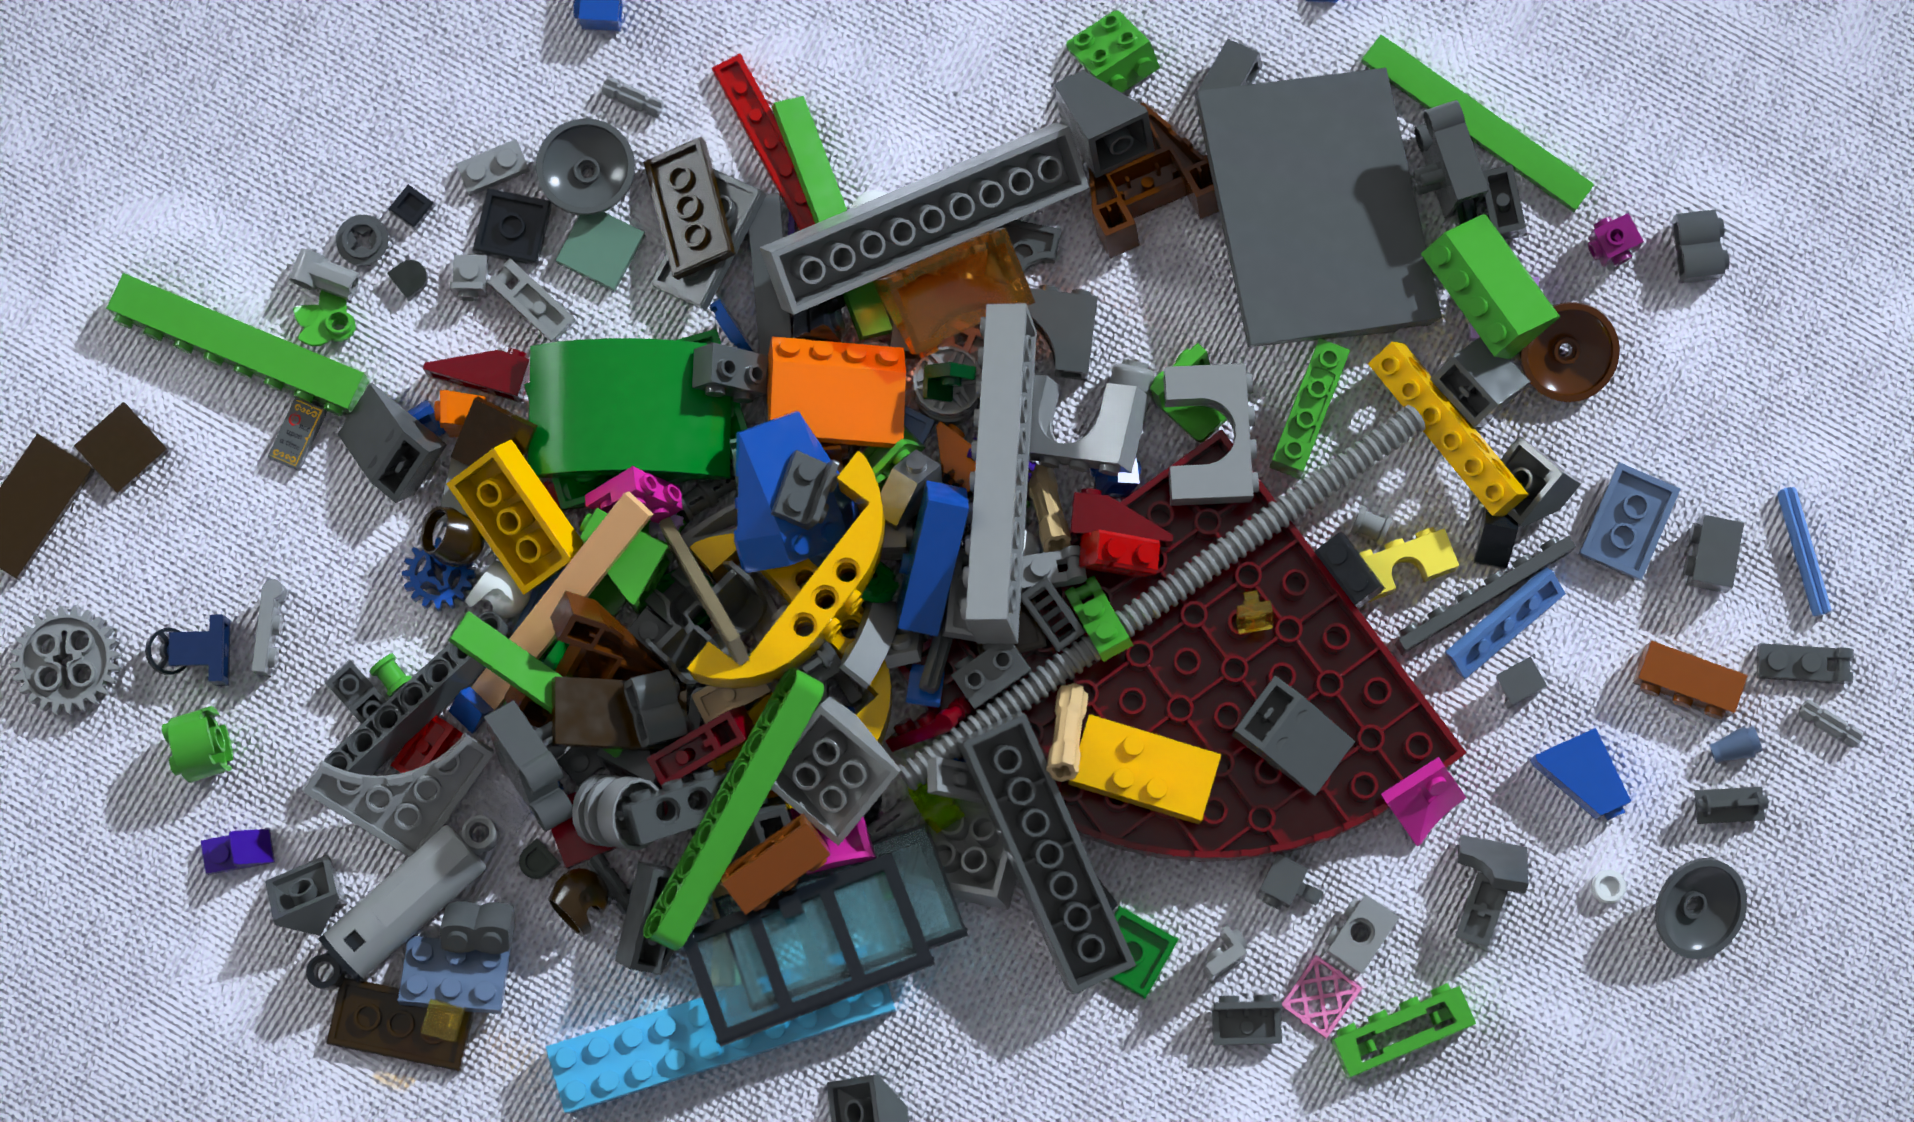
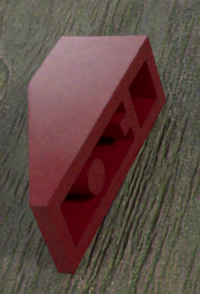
[423,348,530,403]
[1070,488,1173,548]
[646,705,755,786]

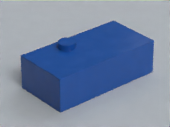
[896,480,969,636]

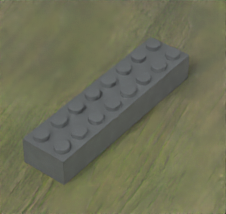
[956,712,1136,995]

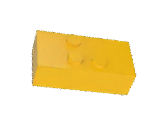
[446,439,584,595]
[1068,714,1221,824]

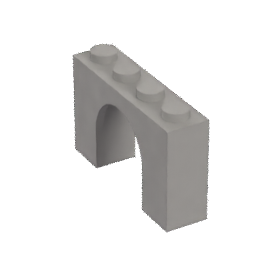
[1163,363,1259,506]
[1029,374,1150,476]

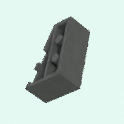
[615,861,675,975]

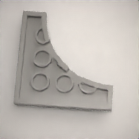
[302,732,494,857]

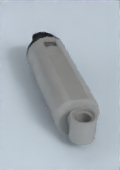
[306,815,500,991]

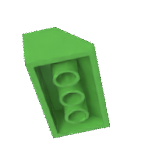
[1421,214,1560,359]

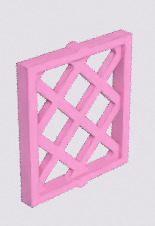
[1282,955,1362,1039]

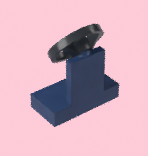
[145,614,230,686]

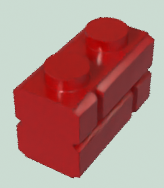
[1079,529,1160,578]

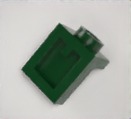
[923,362,976,403]

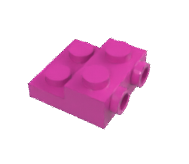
[585,466,683,524]

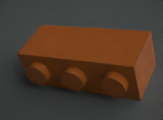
[1632,641,1748,720]
[721,813,830,915]

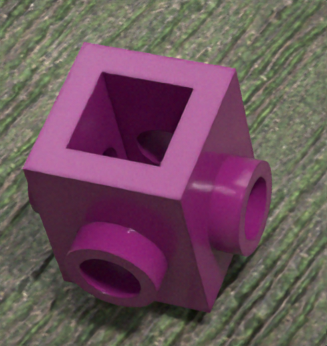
[1587,213,1644,267]

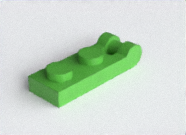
[1064,575,1133,662]

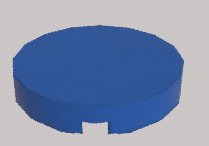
[709,298,755,352]

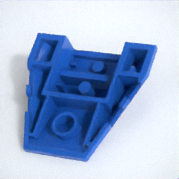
[734,411,860,573]

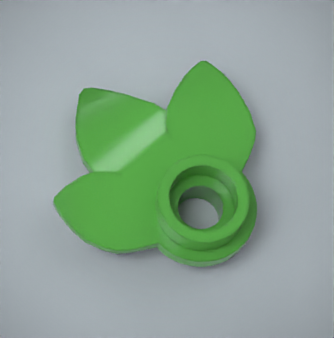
[293,290,356,346]

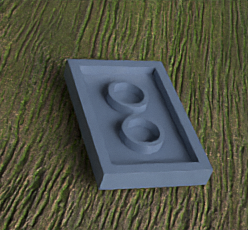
[1578,462,1681,581]
[398,936,511,1015]

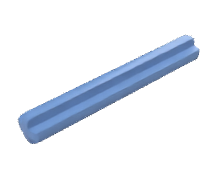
[1777,487,1831,616]

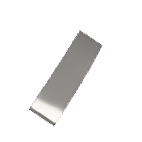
[839,599,897,688]

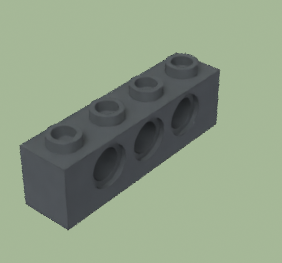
[621,759,768,845]

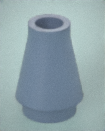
[1709,726,1763,763]

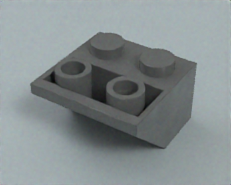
[1430,337,1531,428]

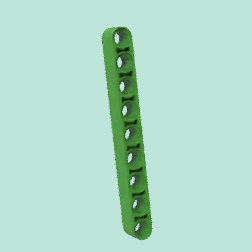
[643,668,824,951]

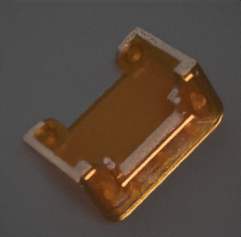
[873,228,1035,358]

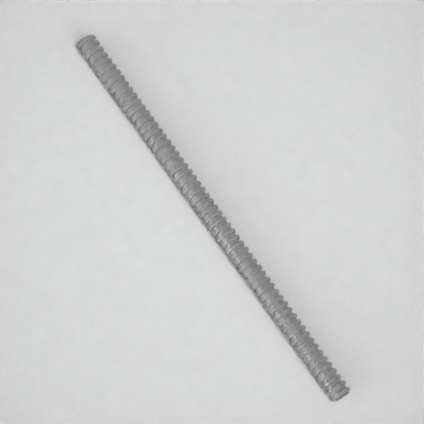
[898,405,1425,791]

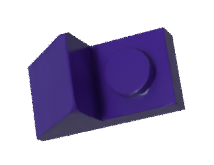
[200,829,275,875]

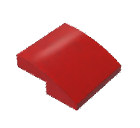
[390,715,464,773]

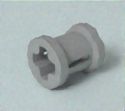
[1350,505,1393,546]

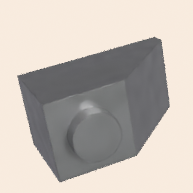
[880,449,942,531]

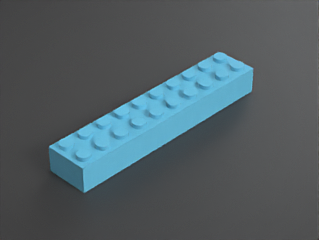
[545,943,896,1114]

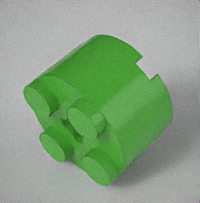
[162,706,233,783]

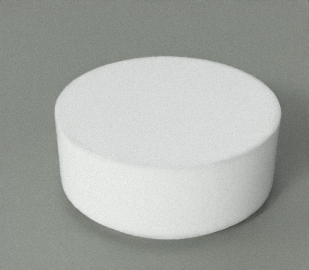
[1591,869,1627,904]

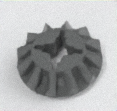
[336,214,389,267]

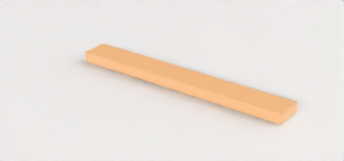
[471,492,654,712]

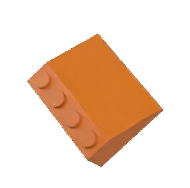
[767,336,906,448]

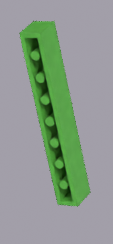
[106,273,370,416]

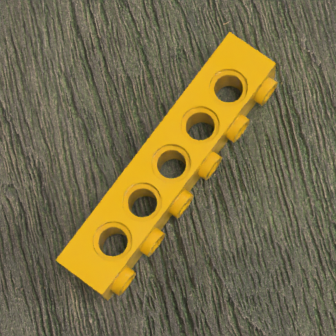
[1368,341,1529,516]

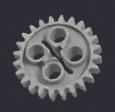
[10,606,123,715]

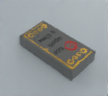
[268,397,327,471]

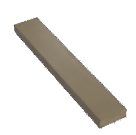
[659,516,750,665]

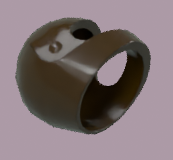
[420,506,485,567]
[548,868,609,937]

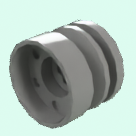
[913,346,982,426]
[572,774,665,851]

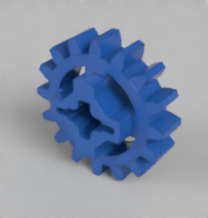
[402,537,476,612]

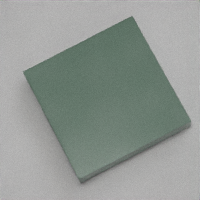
[556,212,645,292]

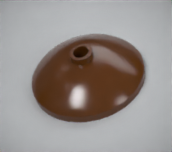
[1520,302,1620,402]

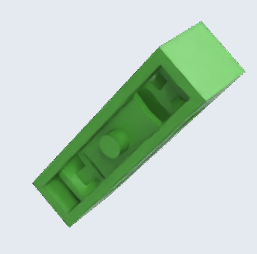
[1269,338,1350,479]
[1330,983,1477,1078]

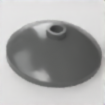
[536,118,635,215]
[1655,858,1747,959]

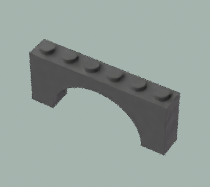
[890,269,1098,381]

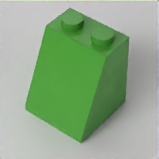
[579,508,674,615]

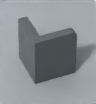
[1496,656,1547,709]

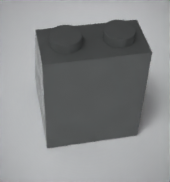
[1054,70,1155,178]

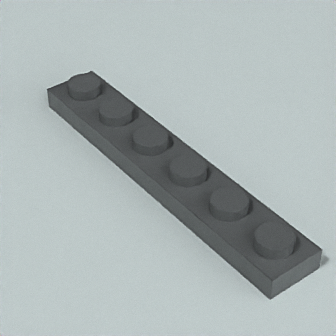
[1395,536,1576,655]

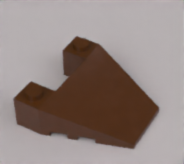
[1088,102,1219,258]
[504,590,677,728]

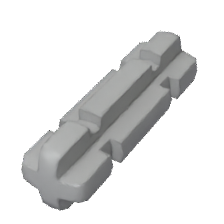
[601,77,664,118]
[1798,700,1863,748]

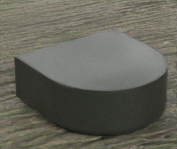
[387,260,428,301]
[519,838,561,879]

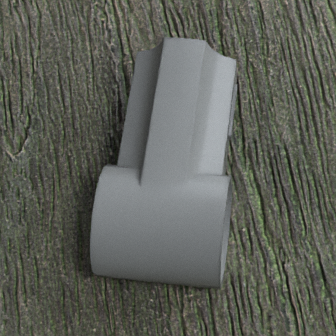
[288,248,360,301]

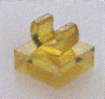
[1236,591,1273,634]
[421,999,466,1042]

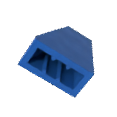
[1530,728,1632,821]

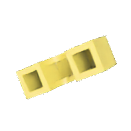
[1360,527,1459,603]

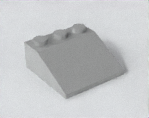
[771,695,901,846]

